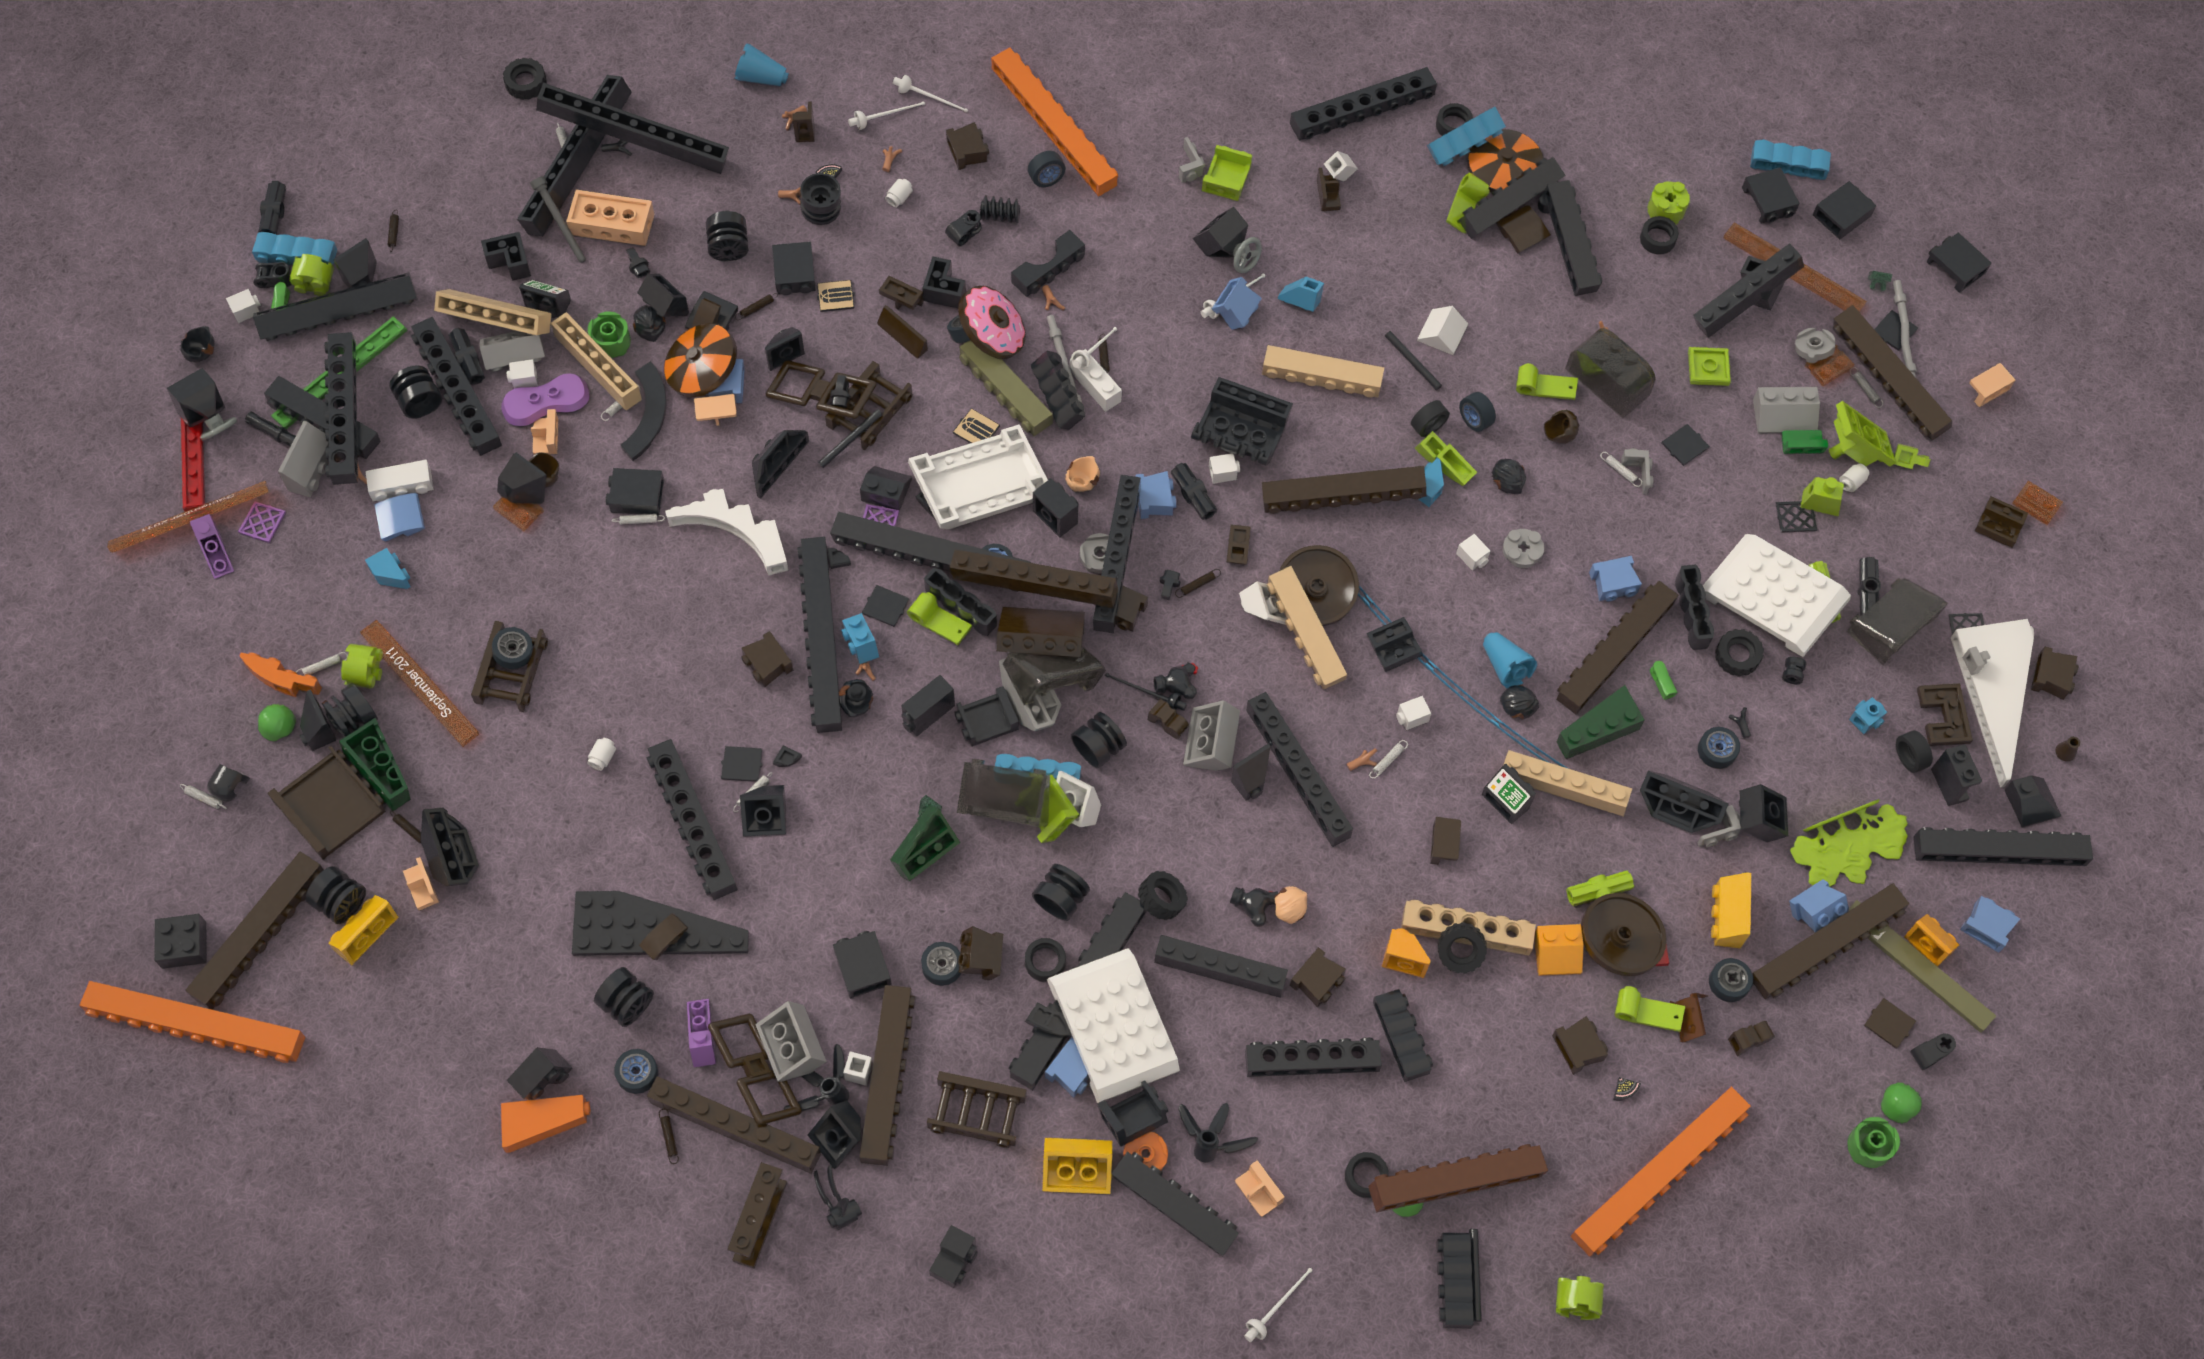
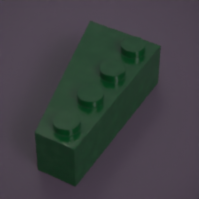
[1556,685,1645,760]
[339,718,411,811]

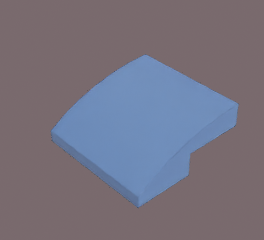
[374,493,425,541]

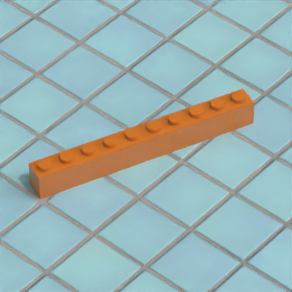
[991,48,1118,197]
[79,981,305,1063]
[1570,1086,1751,1257]

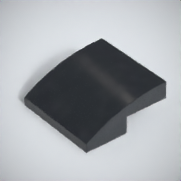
[685,291,738,331]
[1367,617,1423,672]

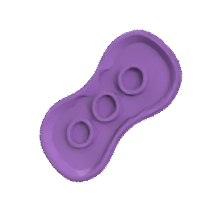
[501,374,589,426]

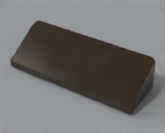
[877,305,928,358]

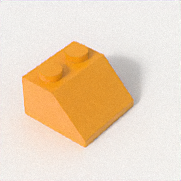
[1904,914,1959,967]
[1534,924,1583,976]
[1382,929,1430,978]

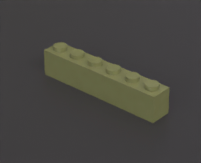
[959,340,1053,436]

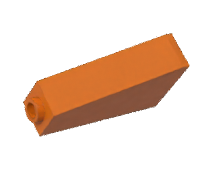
[501,1095,591,1153]

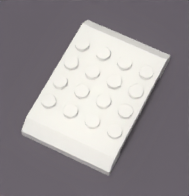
[908,424,1048,529]
[1703,534,1851,657]
[1047,948,1180,1103]

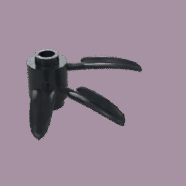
[783,1044,849,1111]
[1179,1103,1258,1163]
[814,1165,862,1230]

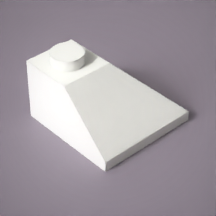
[1239,581,1287,625]
[1056,771,1101,827]

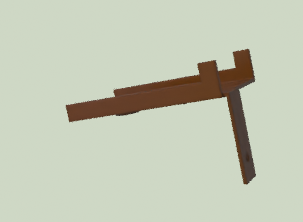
[1670,993,1708,1042]

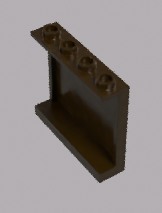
[996,607,1085,657]
[267,746,386,860]

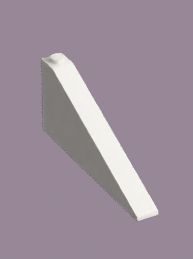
[1951,619,2034,788]

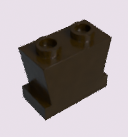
[946,122,989,170]
[1116,586,1148,632]
[741,631,794,687]
[2031,646,2079,700]
[958,926,1004,980]
[1290,947,1346,1007]
[1552,1016,1608,1075]

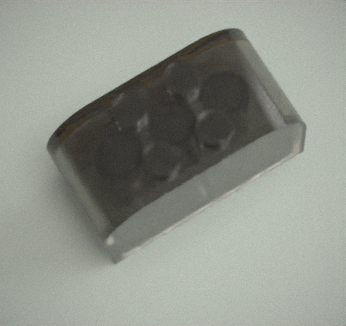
[1565,328,1656,419]

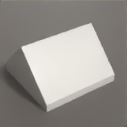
[1417,306,1468,355]

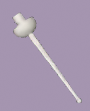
[893,75,968,112]
[848,102,925,130]
[1201,274,1265,319]
[1071,327,1117,370]
[1244,1268,1312,1342]

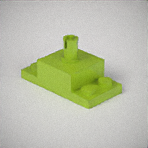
[1829,401,1896,467]

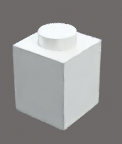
[1324,151,1358,181]
[226,289,261,323]
[507,359,538,389]
[1209,453,1240,484]
[1456,534,1490,571]
[1396,696,1431,730]
[843,1052,873,1086]

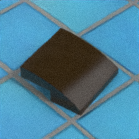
[1496,205,1551,254]
[1975,496,2028,548]

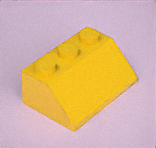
[1711,873,1751,948]
[328,895,399,965]
[1042,1138,1112,1194]

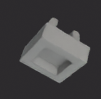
[1962,646,1991,675]

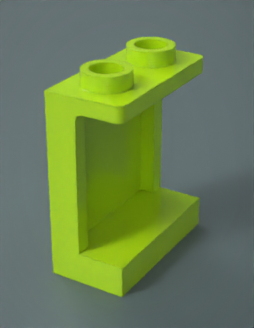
[1202,145,1252,201]
[1015,775,1079,843]

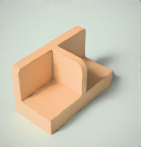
[1970,363,2015,407]
[694,394,737,426]
[531,409,559,455]
[403,857,439,910]
[1235,1160,1284,1217]

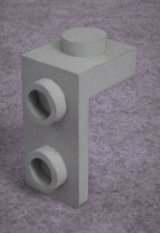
[1179,137,1205,183]
[1621,448,1653,495]
[1697,805,1741,847]

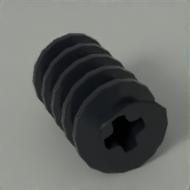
[980,195,1020,223]

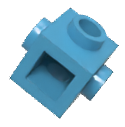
[1849,697,1887,734]

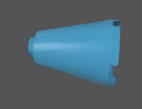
[734,43,789,86]
[1483,632,1537,689]

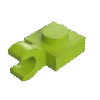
[1894,444,1931,469]

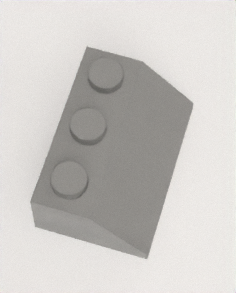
[480,331,545,371]
[1753,387,1820,434]
[278,421,329,498]
[1183,700,1240,771]
[755,1001,827,1082]

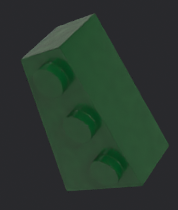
[890,804,961,881]

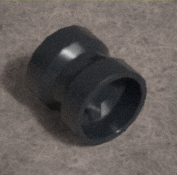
[1782,656,1807,685]

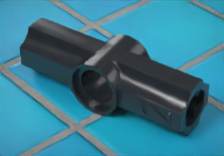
[258,181,286,235]
[448,328,485,385]
[1171,463,1217,520]
[1857,557,1881,620]

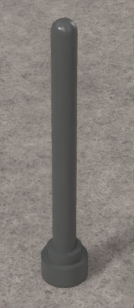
[530,176,586,263]

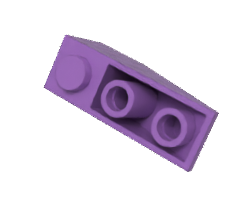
[190,514,234,579]
[687,999,716,1067]

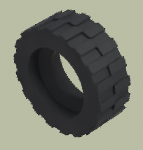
[503,58,547,100]
[1715,629,1764,676]
[1138,871,1188,920]
[1438,922,1487,974]

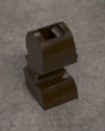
[1147,699,1189,739]
[1728,1021,1775,1057]

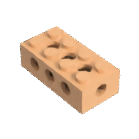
[566,190,655,246]

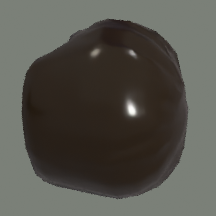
[1544,409,1580,444]
[528,452,559,488]

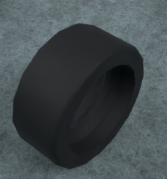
[1436,103,1473,136]
[1640,216,1679,254]
[1411,400,1450,437]
[1895,730,1933,773]
[1025,938,1066,982]
[1345,1152,1389,1198]

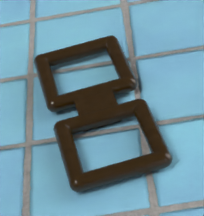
[765,360,876,419]
[708,1013,802,1125]

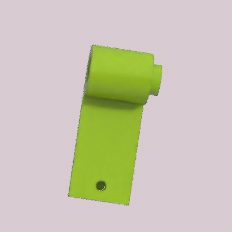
[1446,172,1490,233]
[1516,363,1578,400]
[907,592,972,645]
[1614,986,1685,1032]

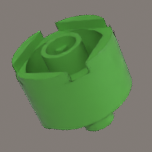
[588,311,631,358]
[1847,1117,1900,1168]

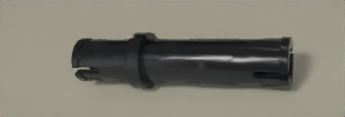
[245,411,296,447]

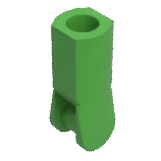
[271,282,290,308]
[1650,661,1678,700]

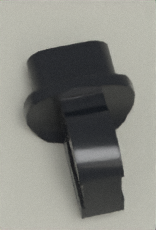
[626,247,650,278]
[830,375,851,408]
[1159,570,1181,600]

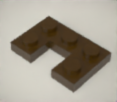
[1917,683,1973,746]

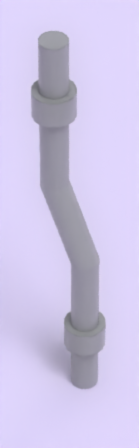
[1893,280,1917,378]
[1047,315,1085,419]

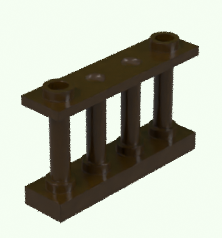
[825,361,913,450]
[471,621,548,712]
[927,1071,1027,1148]
[727,1162,787,1269]

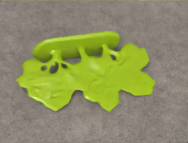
[1790,799,1908,887]

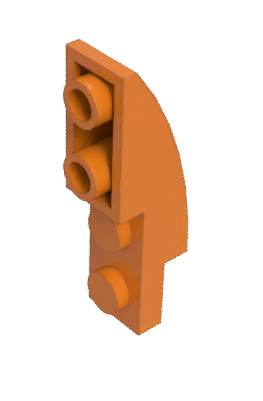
[240,652,322,697]

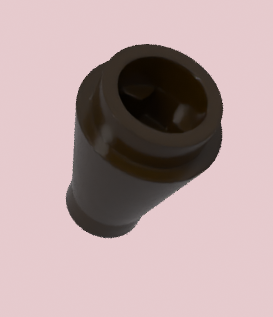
[2055,736,2080,761]

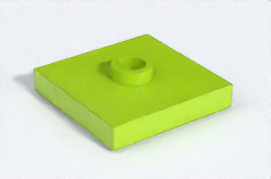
[1688,347,1731,386]

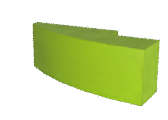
[1415,431,1477,486]

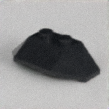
[752,430,809,499]
[1640,770,1729,833]
[421,807,479,887]

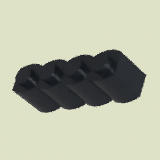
[1031,350,1085,430]
[1675,564,1714,650]
[924,568,997,636]
[1373,989,1433,1082]
[1436,1232,1473,1329]

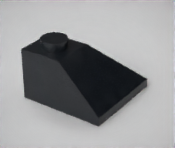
[333,238,377,288]
[765,327,805,371]
[497,452,546,504]
[300,689,336,751]
[1231,744,1271,801]
[2005,775,2061,828]
[740,785,786,836]
[807,1100,861,1169]

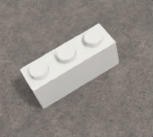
[1070,349,1122,412]
[366,460,434,502]

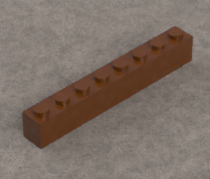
[1368,1144,1548,1213]

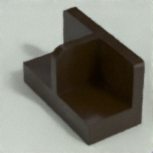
[792,101,815,142]
[1317,167,1341,211]
[879,276,924,310]
[1430,817,1461,865]

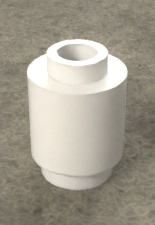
[885,179,913,208]
[1839,464,1869,492]
[587,738,616,771]

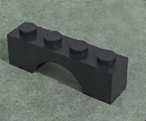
[1011,230,1085,297]

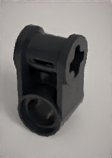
[945,210,982,246]
[253,262,292,288]
[1910,1033,1956,1071]

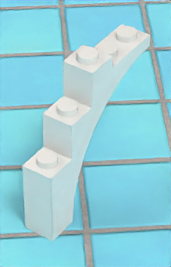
[665,489,788,575]

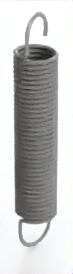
[1850,367,1883,408]

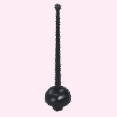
[1105,673,1187,711]

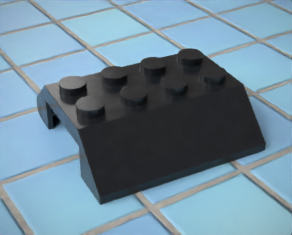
[1191,377,1293,466]

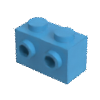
[841,613,879,664]

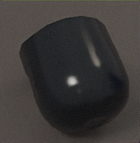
[207,764,250,801]

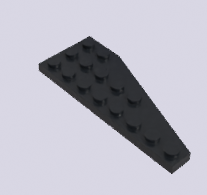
[572,891,749,956]

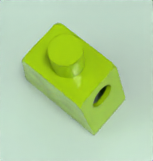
[1800,477,1844,516]

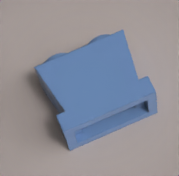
[1212,277,1262,330]
[706,359,745,403]
[1135,471,1176,519]
[1589,556,1642,602]
[1789,880,1849,932]
[1960,896,2020,953]
[1045,1037,1089,1098]

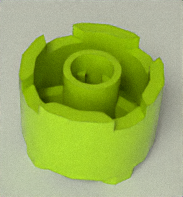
[1647,181,1690,224]
[290,254,334,296]
[341,644,383,689]
[1556,1276,1604,1320]

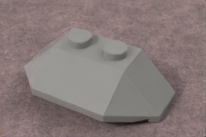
[999,655,1061,731]

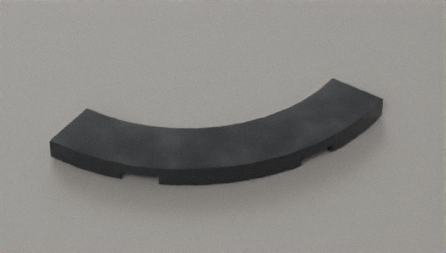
[620,361,667,461]
[1025,1002,1073,1037]

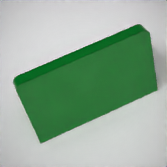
[1781,430,1828,454]

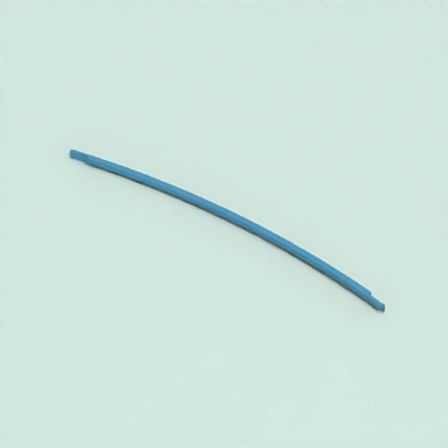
[1358,586,1567,768]

